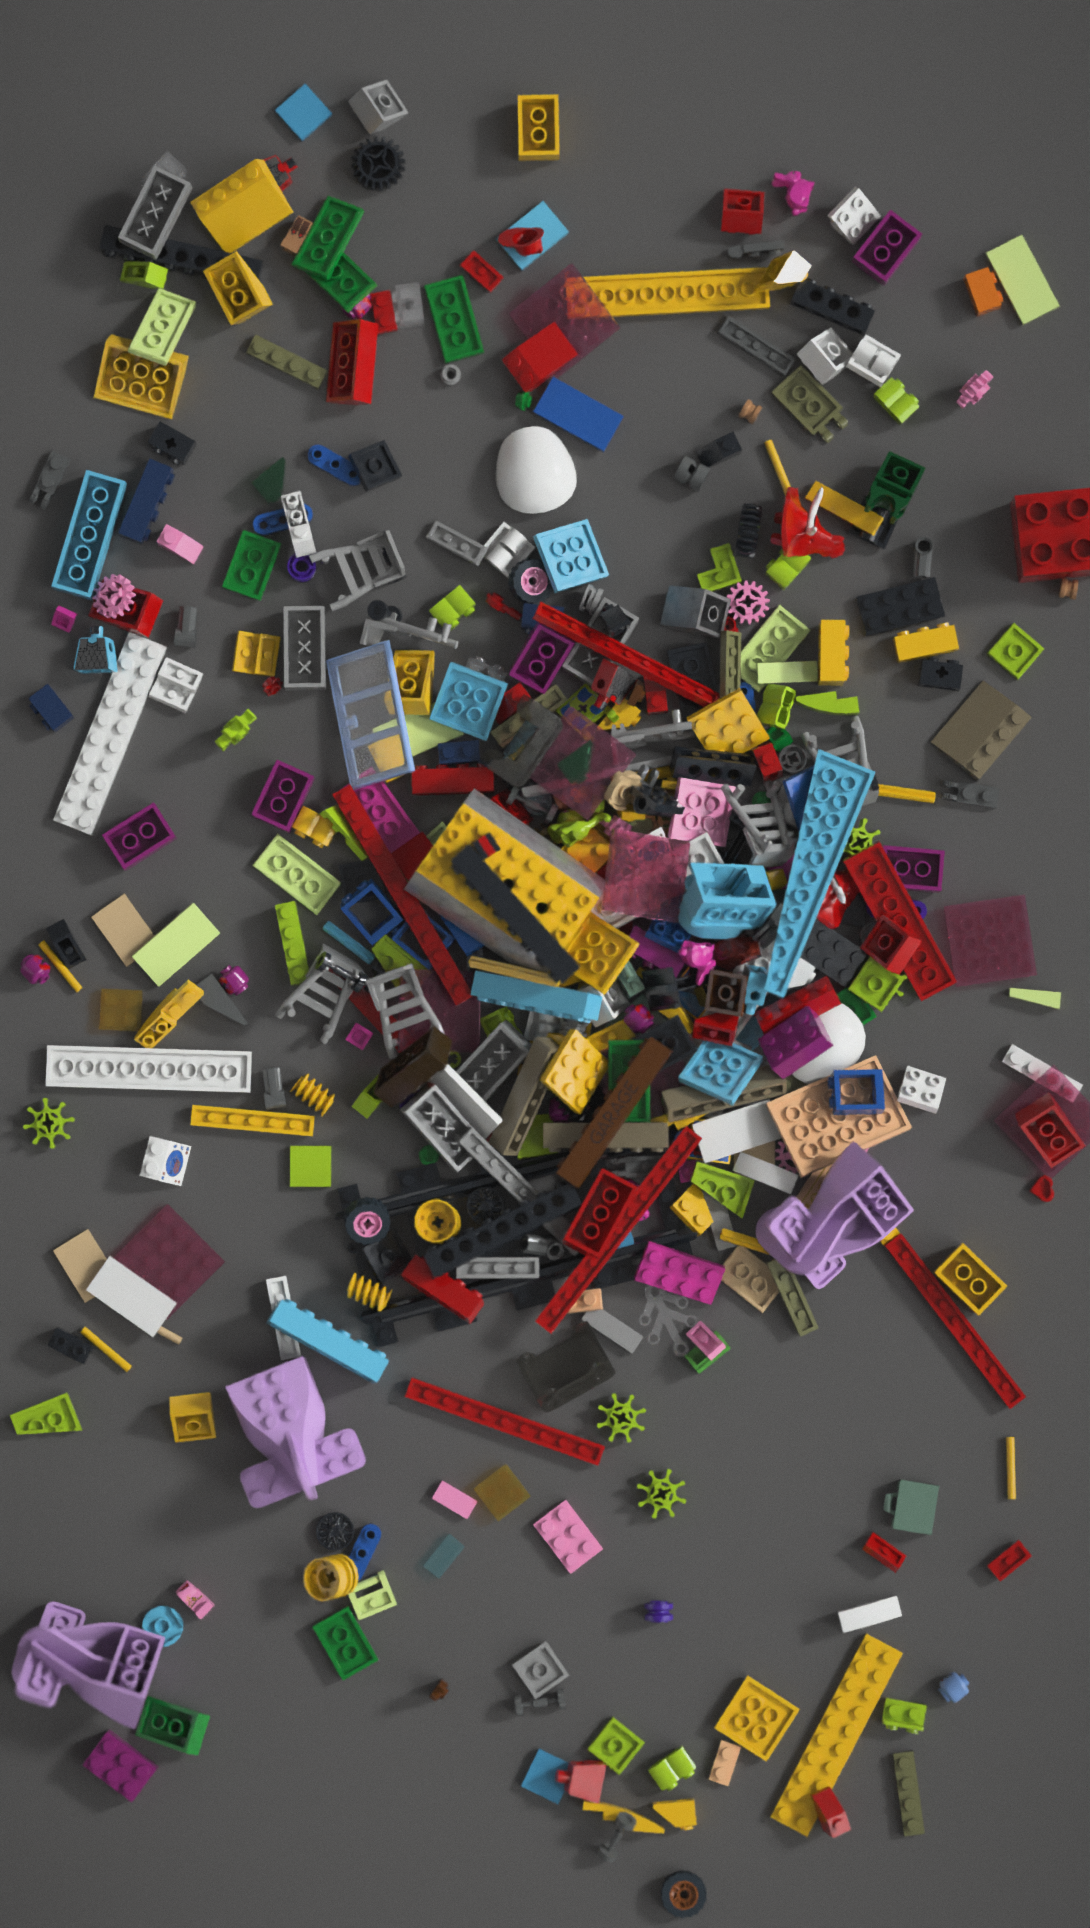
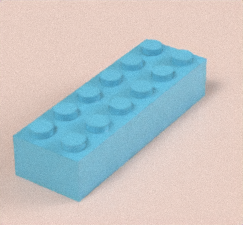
[51,470,127,601]
[471,971,603,1023]
[266,1299,389,1384]

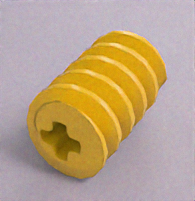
[290,1073,335,1116]
[347,1273,393,1312]

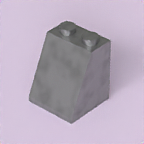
[660,585,731,639]

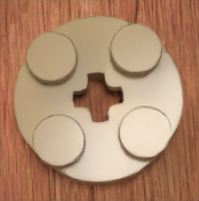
[604,770,642,810]

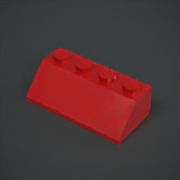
[326,319,378,405]
[754,975,841,1034]
[563,1168,638,1259]

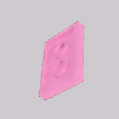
[533,1499,603,1574]

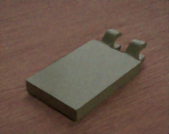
[772,365,848,444]

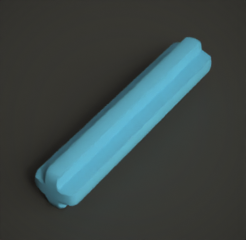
[323,921,375,964]

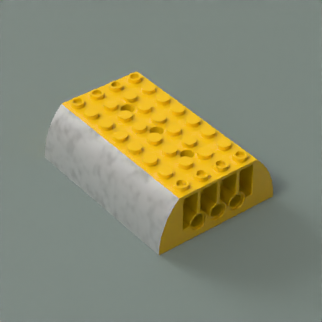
[404,789,609,973]

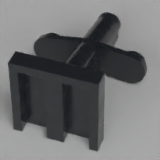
[715,811,771,865]
[641,966,726,1011]

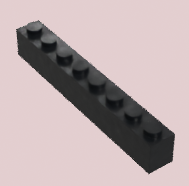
[450,844,580,984]

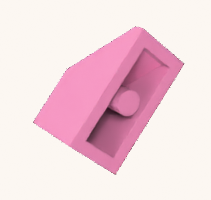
[156,524,203,564]

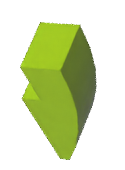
[795,691,860,716]

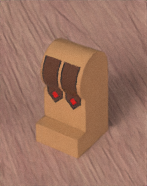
[280,215,313,257]

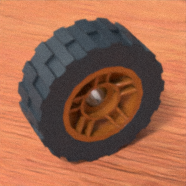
[661,1870,707,1918]

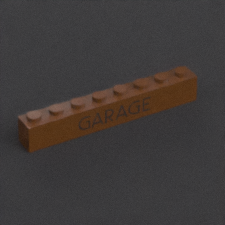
[557,1037,673,1187]

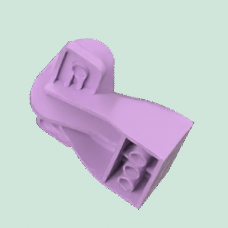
[756,1141,914,1289]
[226,1356,366,1508]
[12,1602,165,1729]

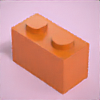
[964,267,1003,316]

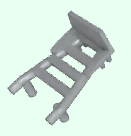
[611,710,695,768]
[721,780,797,868]
[365,964,445,1059]

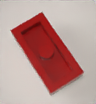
[460,251,504,293]
[370,290,398,334]
[862,1532,906,1573]
[987,1539,1032,1582]

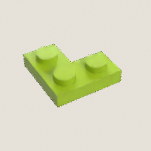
[697,543,742,592]

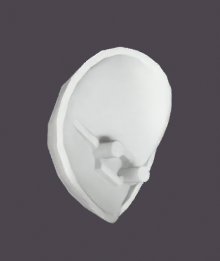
[496,426,576,514]
[792,1003,866,1084]

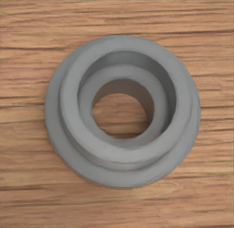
[440,364,461,385]

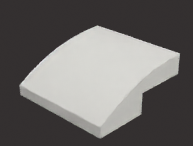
[149,657,203,714]

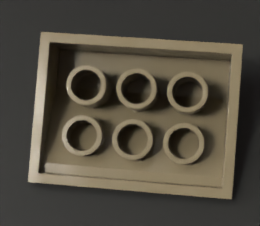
[931,681,1032,781]

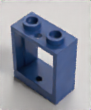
[340,879,403,945]
[391,916,456,971]
[828,1069,885,1115]

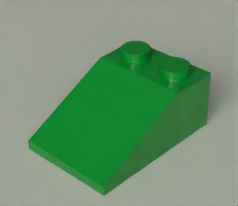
[135,1696,210,1755]

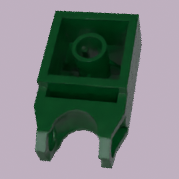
[864,451,926,525]

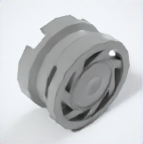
[579,584,604,616]

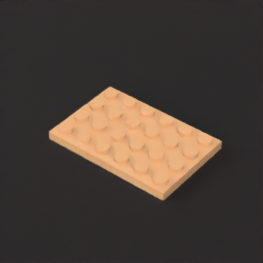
[766,1055,912,1178]

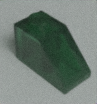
[252,457,286,504]
[557,740,594,785]

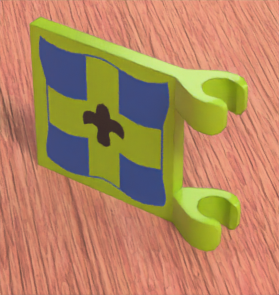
[555,683,619,745]

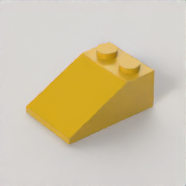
[203,251,273,325]
[385,650,435,715]

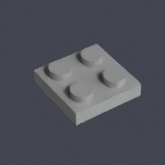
[512,1641,569,1699]

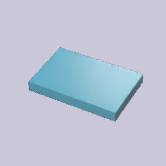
[496,201,569,271]

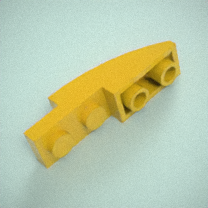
[134,979,204,1048]

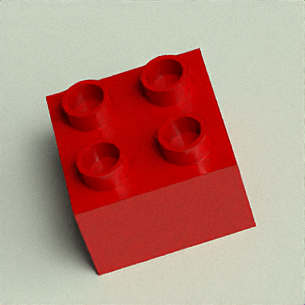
[1010,488,1090,583]

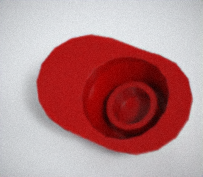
[498,227,544,256]

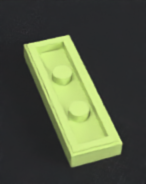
[756,661,818,684]

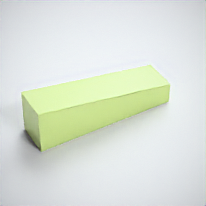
[1008,988,1061,1009]

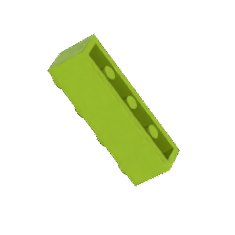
[275,901,309,986]

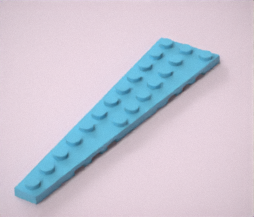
[764,749,875,998]

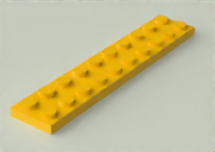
[566,267,770,319]
[770,1633,903,1836]

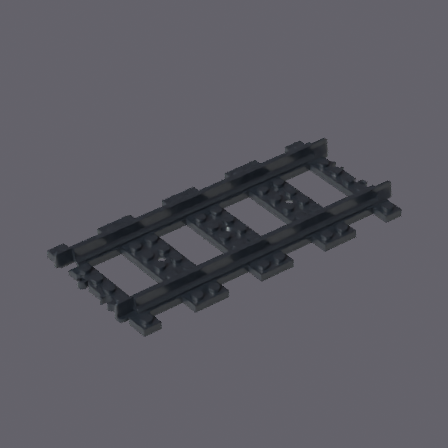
[335,1105,698,1347]

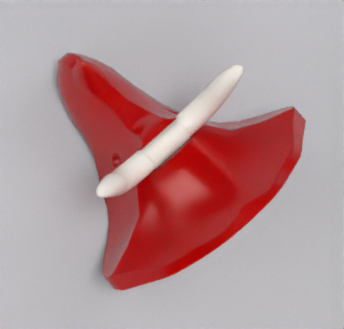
[770,487,845,558]
[816,869,860,929]

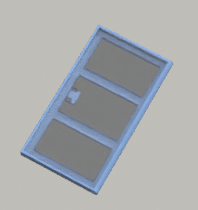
[326,640,415,790]

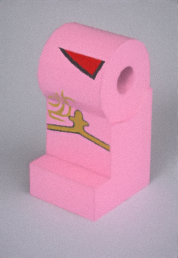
[175,1580,215,1620]

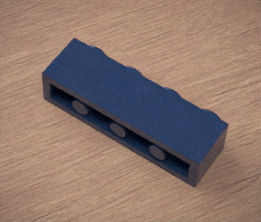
[118,459,175,545]

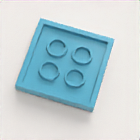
[533,519,609,593]
[430,662,508,741]
[679,1041,763,1106]

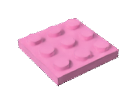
[668,777,736,847]

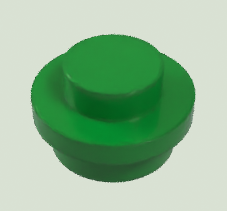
[515,391,532,411]
[752,791,771,805]
[419,1145,439,1165]

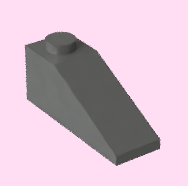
[197,974,249,1026]

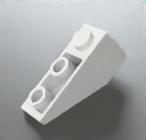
[281,491,316,558]

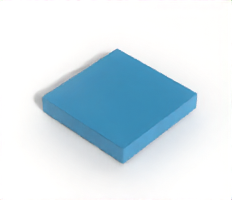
[275,84,332,141]
[521,1748,568,1804]

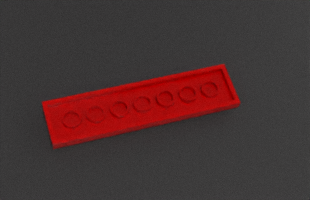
[843,841,957,1001]

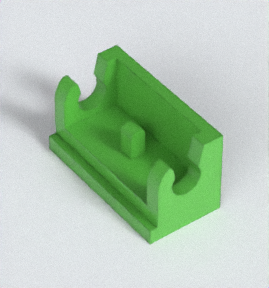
[685,1331,731,1374]

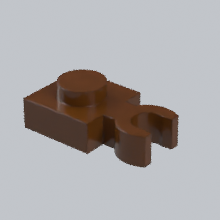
[627,680,645,707]
[429,1679,449,1702]

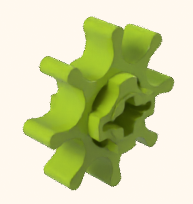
[215,709,257,751]
[843,818,880,857]
[23,1098,75,1149]
[597,1393,646,1443]
[637,1469,686,1519]

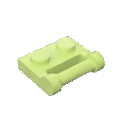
[349,1570,397,1620]

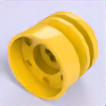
[415,1200,461,1244]
[303,1554,358,1601]

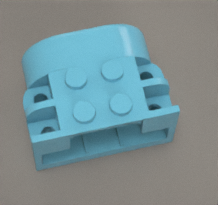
[677,863,776,939]

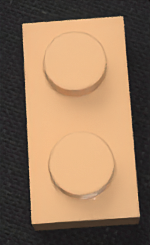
[567,1288,603,1314]
[708,1739,741,1786]

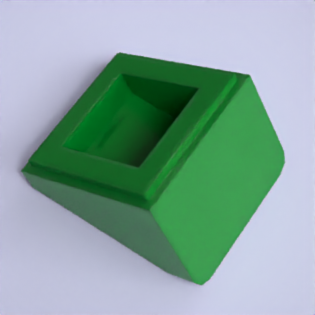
[767,727,793,753]

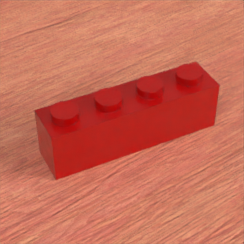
[412,763,494,796]
[401,1255,484,1324]

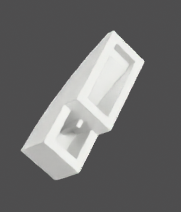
[733,1152,798,1194]
[837,1595,902,1633]

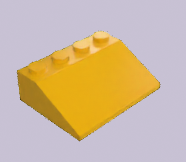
[191,159,293,253]
[94,334,189,419]

